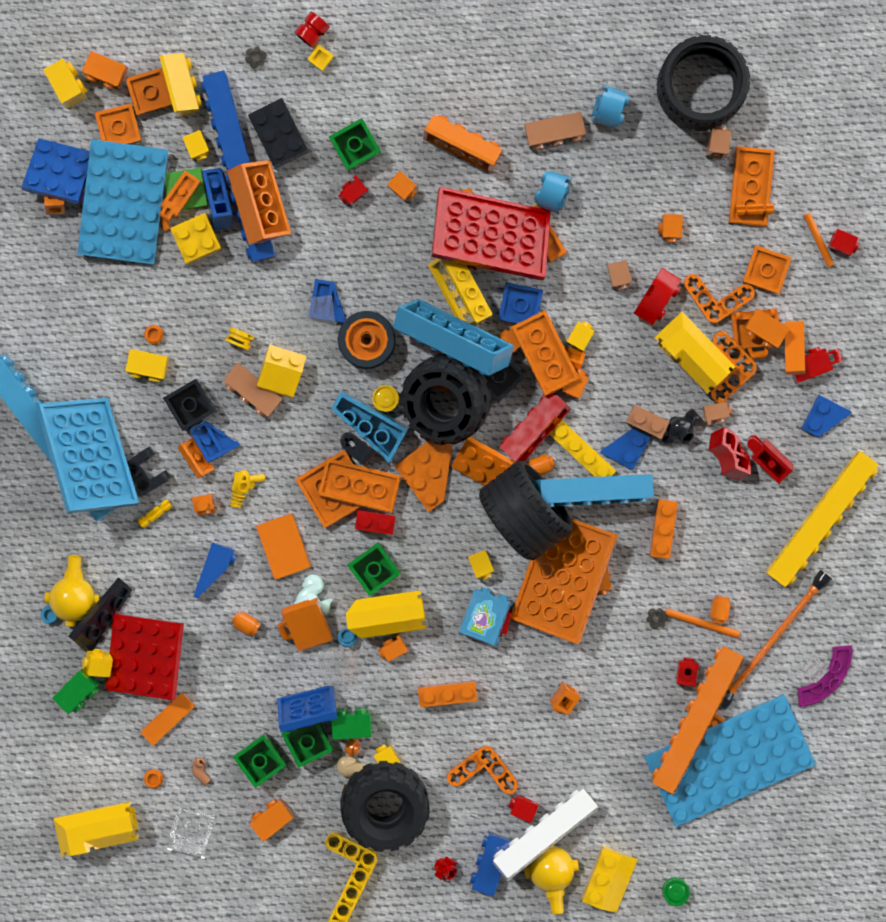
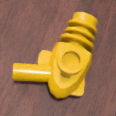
[230,470,265,508]

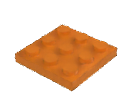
[295,450,361,528]

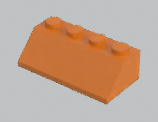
[423,115,503,173]
[227,160,292,245]

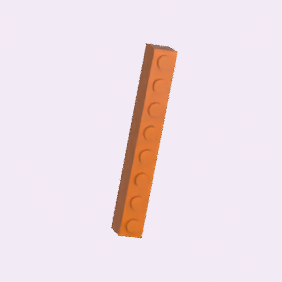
[651,646,745,794]

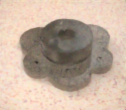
[245,47,267,69]
[646,608,668,629]

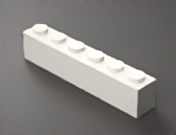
[493,789,598,882]

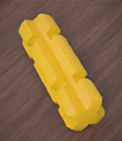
[138,500,172,528]

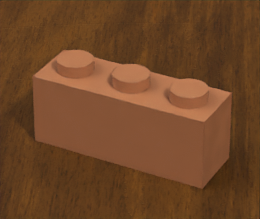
[524,112,586,150]
[223,363,284,417]

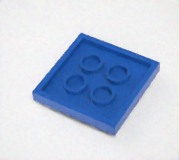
[21,138,90,205]
[277,684,337,732]

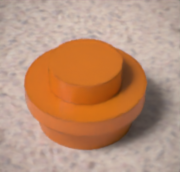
[144,325,164,344]
[345,738,361,757]
[144,769,163,789]

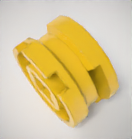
[224,326,255,351]
[372,385,399,412]

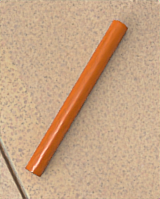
[665,608,740,638]

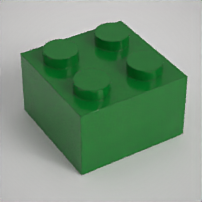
[328,118,382,173]
[347,542,401,596]
[52,669,101,714]
[331,707,373,740]
[281,722,334,768]
[233,732,288,788]

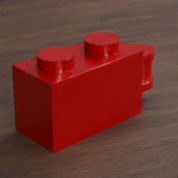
[792,346,843,384]
[747,435,794,484]

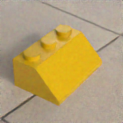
[159,53,203,118]
[581,845,638,913]

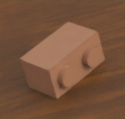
[705,126,732,159]
[625,405,669,439]

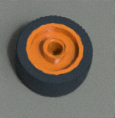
[338,311,396,369]

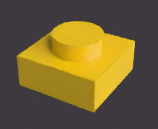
[307,44,334,72]

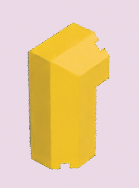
[653,312,735,394]
[346,590,427,638]
[53,801,139,857]

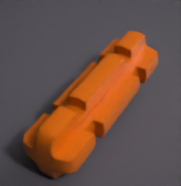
[736,203,774,216]

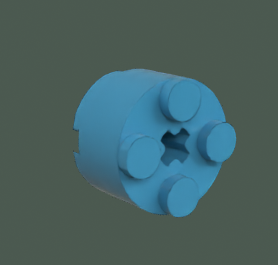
[591,85,630,129]
[534,170,572,214]

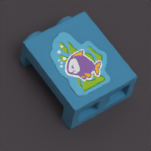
[459,587,513,646]

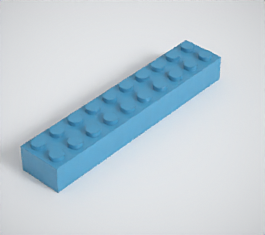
[0,354,118,522]

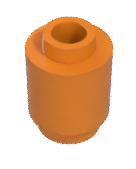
[528,453,555,476]
[709,595,731,624]
[231,611,261,637]

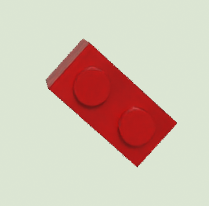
[355,510,396,535]

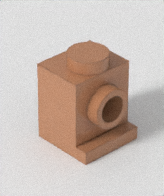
[702,401,733,425]

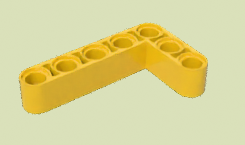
[325,831,378,922]

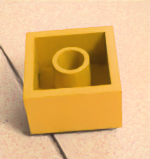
[43,59,88,109]
[170,213,223,265]

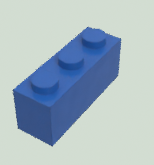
[469,832,512,897]

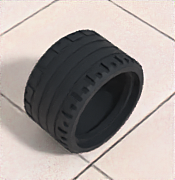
[656,35,750,131]
[479,461,573,560]

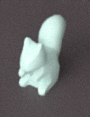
[294,574,333,616]

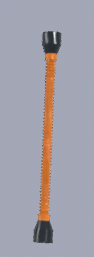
[720,570,832,710]

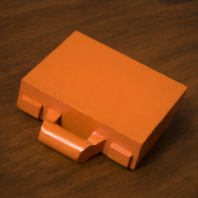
[730,309,779,359]
[277,598,333,651]

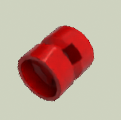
[294,11,330,48]

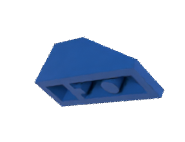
[202,168,233,230]
[193,542,237,598]

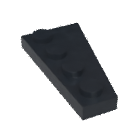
[68,577,132,652]

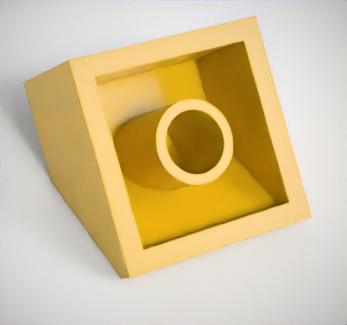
[256,345,306,399]

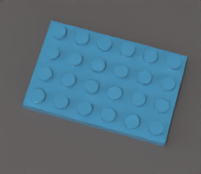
[77,139,168,264]
[36,398,139,514]

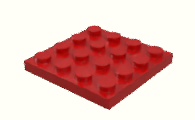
[105,614,184,700]

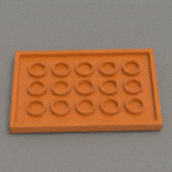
[510,518,618,644]

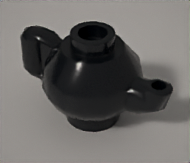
[661,409,700,445]

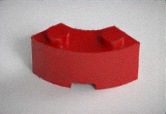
[633,268,682,325]
[708,427,751,481]

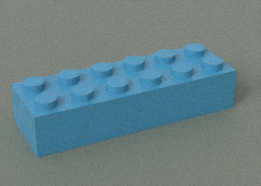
[393,299,514,376]
[531,474,654,507]

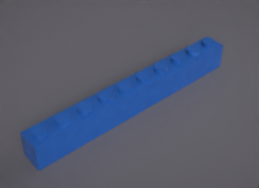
[200,70,276,263]

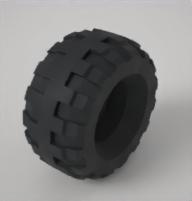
[400,354,491,445]
[340,761,430,852]

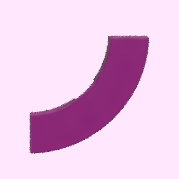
[797,645,852,707]

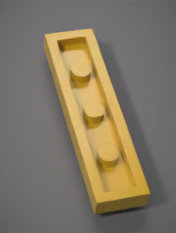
[549,420,616,477]

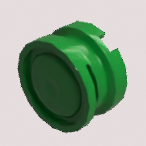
[662,877,690,906]

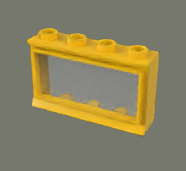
[428,258,493,326]

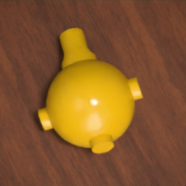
[45,555,100,626]
[524,845,579,915]

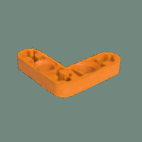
[684,274,755,323]
[711,330,757,403]
[447,745,518,794]

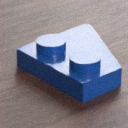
[309,279,346,323]
[801,395,852,438]
[189,421,240,464]
[600,427,651,470]

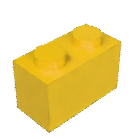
[125,349,170,382]

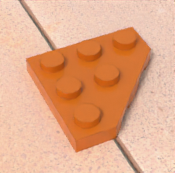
[395,440,452,512]

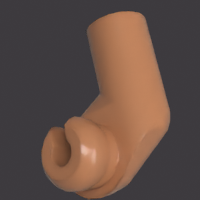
[192,757,211,786]

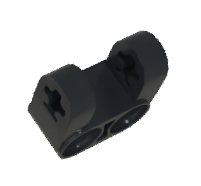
[340,432,377,467]
[127,446,172,494]

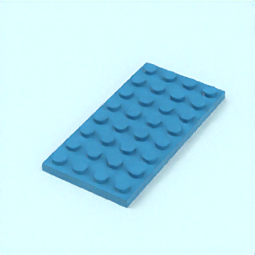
[644,694,816,827]

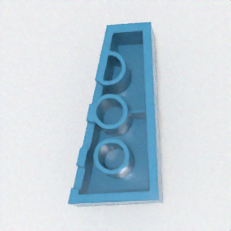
[331,390,409,463]

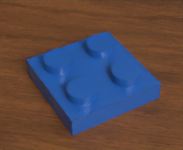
[498,282,543,324]

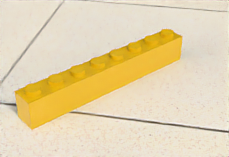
[765,451,879,587]

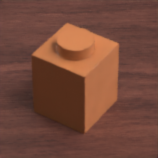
[607,260,632,290]

